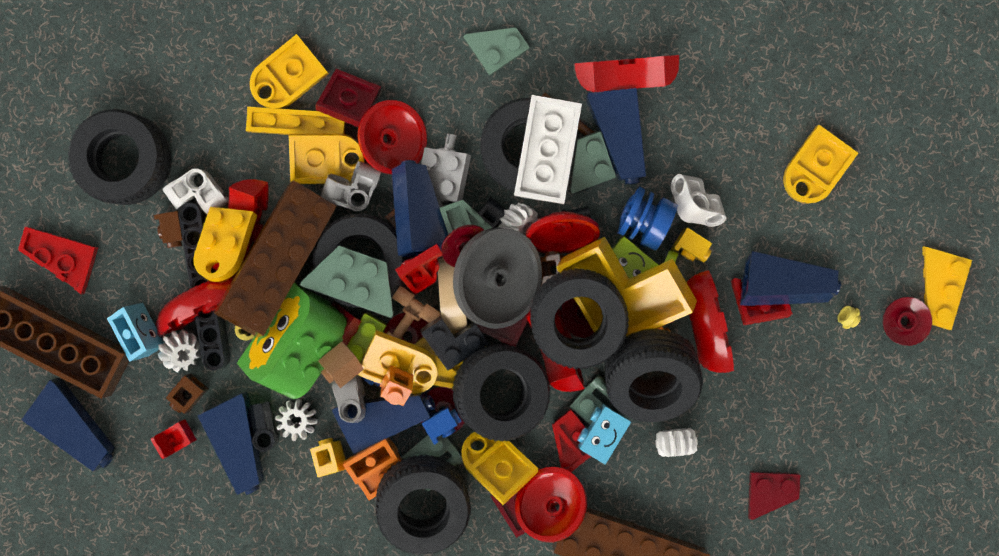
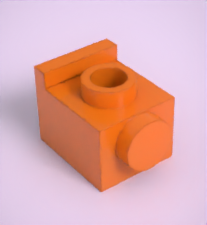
[380,365,413,406]

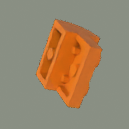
[343,437,402,500]

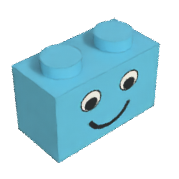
[107,303,164,362]
[577,404,631,465]

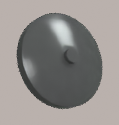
[453,227,542,329]

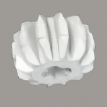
[499,203,538,235]
[158,329,201,373]
[275,399,318,441]
[655,428,698,457]

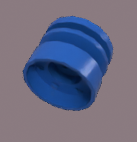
[617,186,678,251]

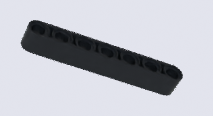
[178,203,231,370]

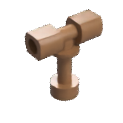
[387,286,441,339]

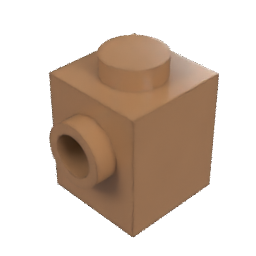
[318,342,364,388]

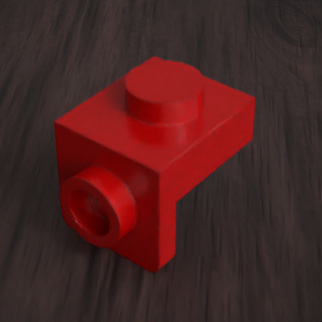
[151,419,197,459]

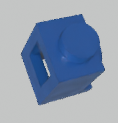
[422,406,462,445]

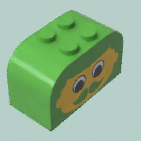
[237,282,347,399]

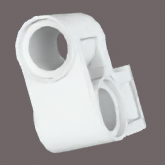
[162,169,229,214]
[671,174,726,227]

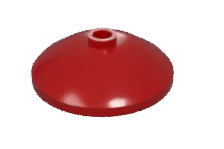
[358,100,427,174]
[525,211,600,254]
[515,467,587,542]

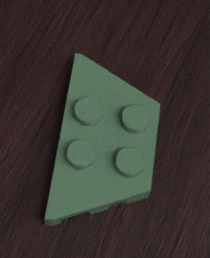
[300,246,394,318]

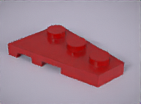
[18,227,98,294]

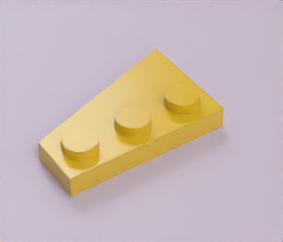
[922,247,972,330]

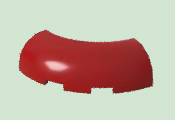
[575,55,679,92]
[212,179,269,279]
[686,270,734,373]
[156,277,233,337]
[526,307,585,392]

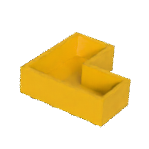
[556,237,697,336]

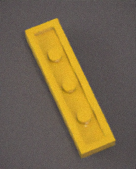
[246,107,346,135]

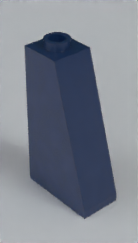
[586,88,646,184]
[392,160,448,259]
[740,251,841,306]
[21,378,115,472]
[332,391,436,454]
[198,392,264,495]

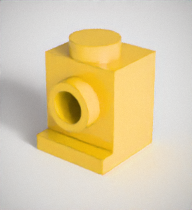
[671,228,712,263]
[310,438,346,477]

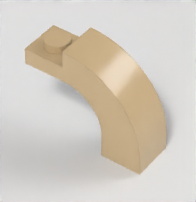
[438,258,468,335]

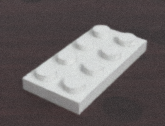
[514,95,582,205]

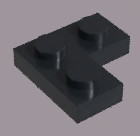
[420,316,489,371]

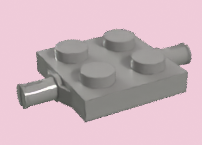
[421,134,471,208]

